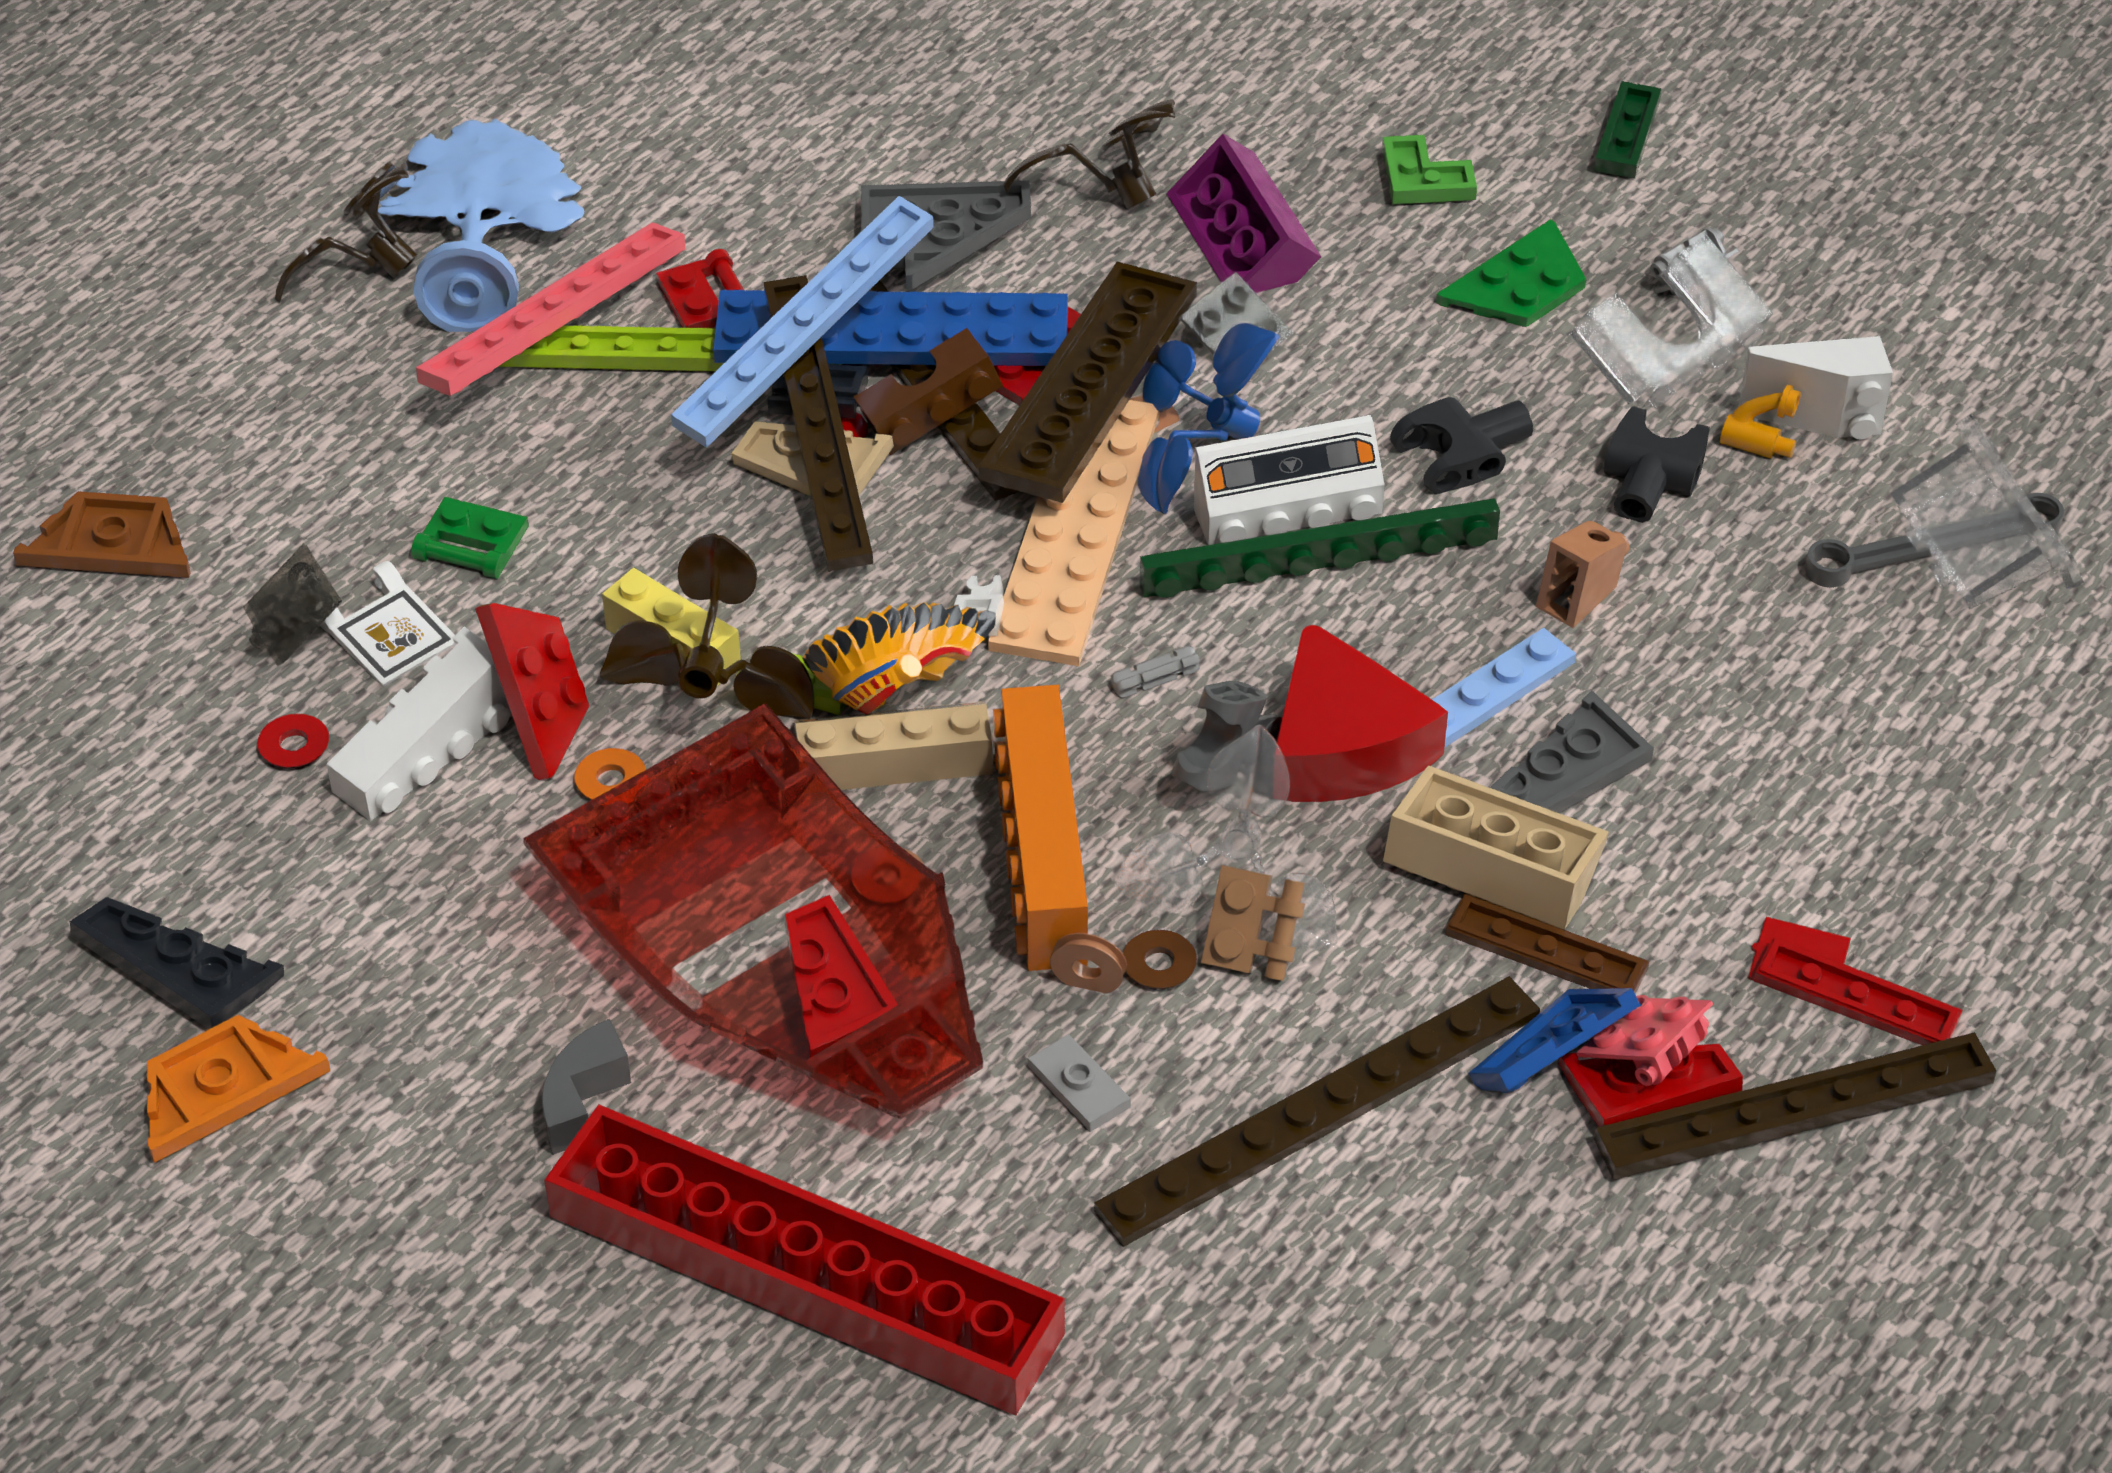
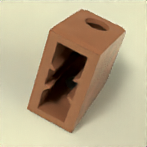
[1536,521,1630,628]

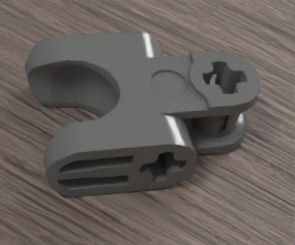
[1171,681,1282,792]

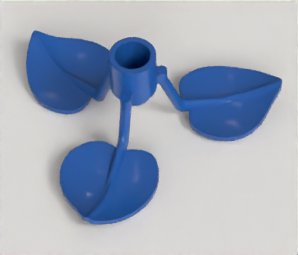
[1138,323,1280,514]

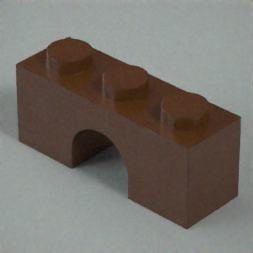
[854,328,1003,455]

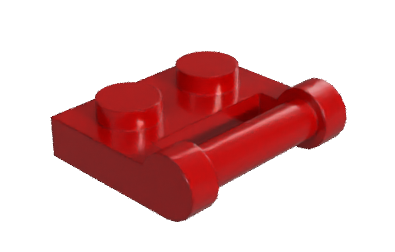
[656,249,744,328]

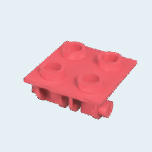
[1576,995,1713,1086]

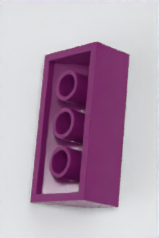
[1166,133,1322,299]

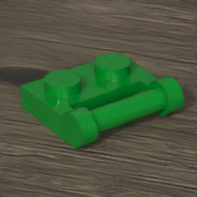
[411,497,529,579]

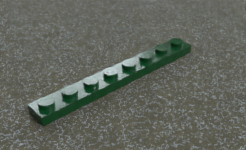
[1140,498,1500,598]

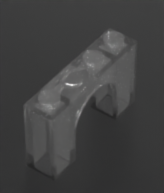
[1570,235,1773,409]

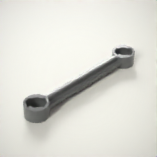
[1805,493,2064,588]

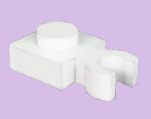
[954,575,1004,636]

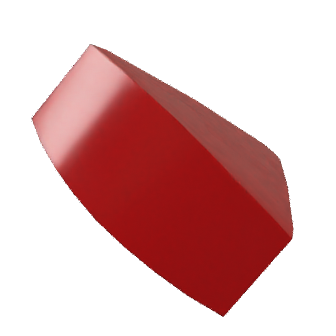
[1272,625,1448,802]

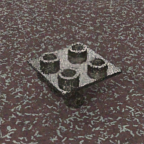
[1179,272,1293,355]
[243,543,342,666]

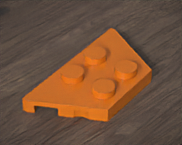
[147,1015,330,1163]

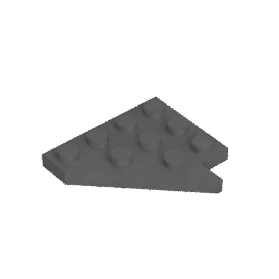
[861,180,1031,290]

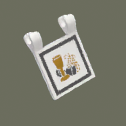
[311,561,456,687]

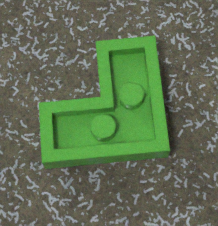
[1382,135,1477,204]

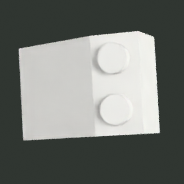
[1739,336,1893,439]

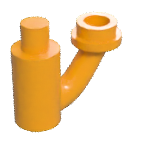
[1720,384,1801,459]

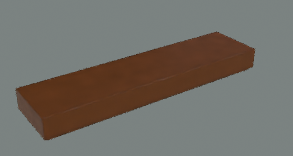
[1445,894,1650,994]

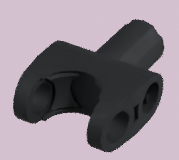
[1390,397,1533,495]
[1604,406,1710,523]

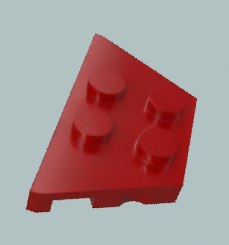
[475,603,590,780]

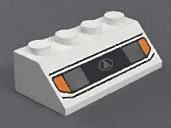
[1194,415,1384,545]

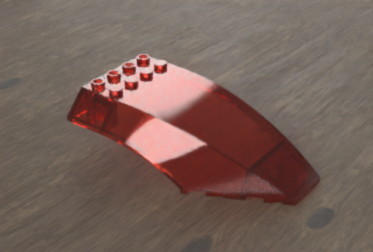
[523,703,984,1119]

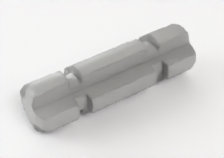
[1111,646,1200,698]

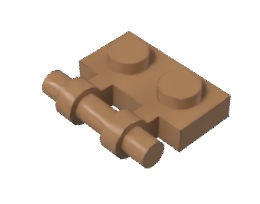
[1201,865,1305,981]

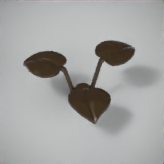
[1003,99,1175,209]
[275,161,418,303]
[600,533,814,719]

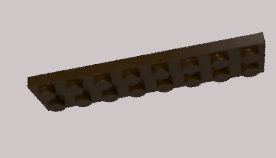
[979,261,1197,503]

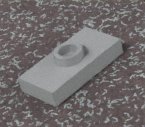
[1028,1034,1131,1132]

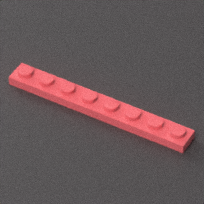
[416,222,686,396]

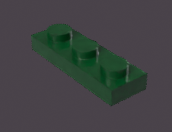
[1594,81,1662,179]

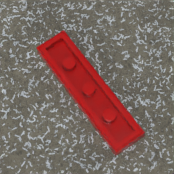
[1754,937,1963,1045]

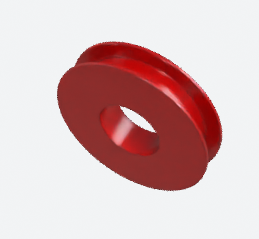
[257,714,329,767]

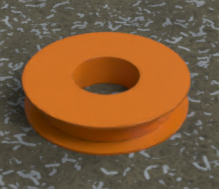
[575,748,647,803]

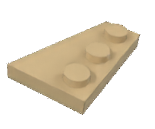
[731,421,894,496]

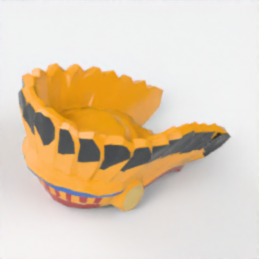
[802,602,996,715]

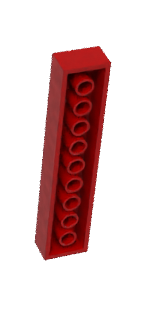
[544,1104,1065,1416]

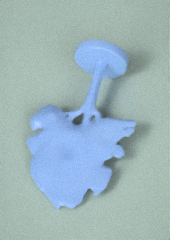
[378,118,584,332]

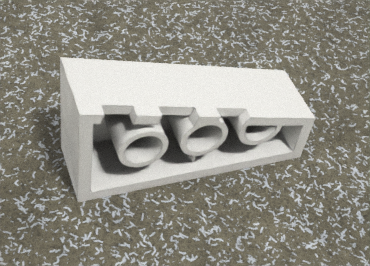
[326,627,512,821]

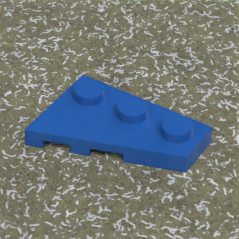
[1468,988,1641,1093]

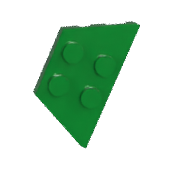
[1436,219,1586,327]

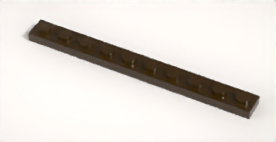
[1094,976,1540,1247]

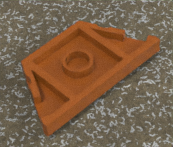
[13,491,191,578]

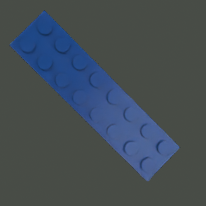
[714,290,1068,366]

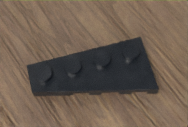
[70,897,284,1029]

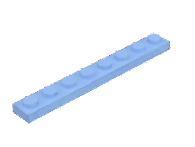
[671,196,934,448]

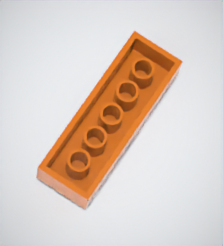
[993,684,1088,971]

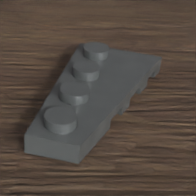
[1490,691,1654,813]

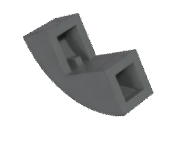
[542,1019,631,1155]

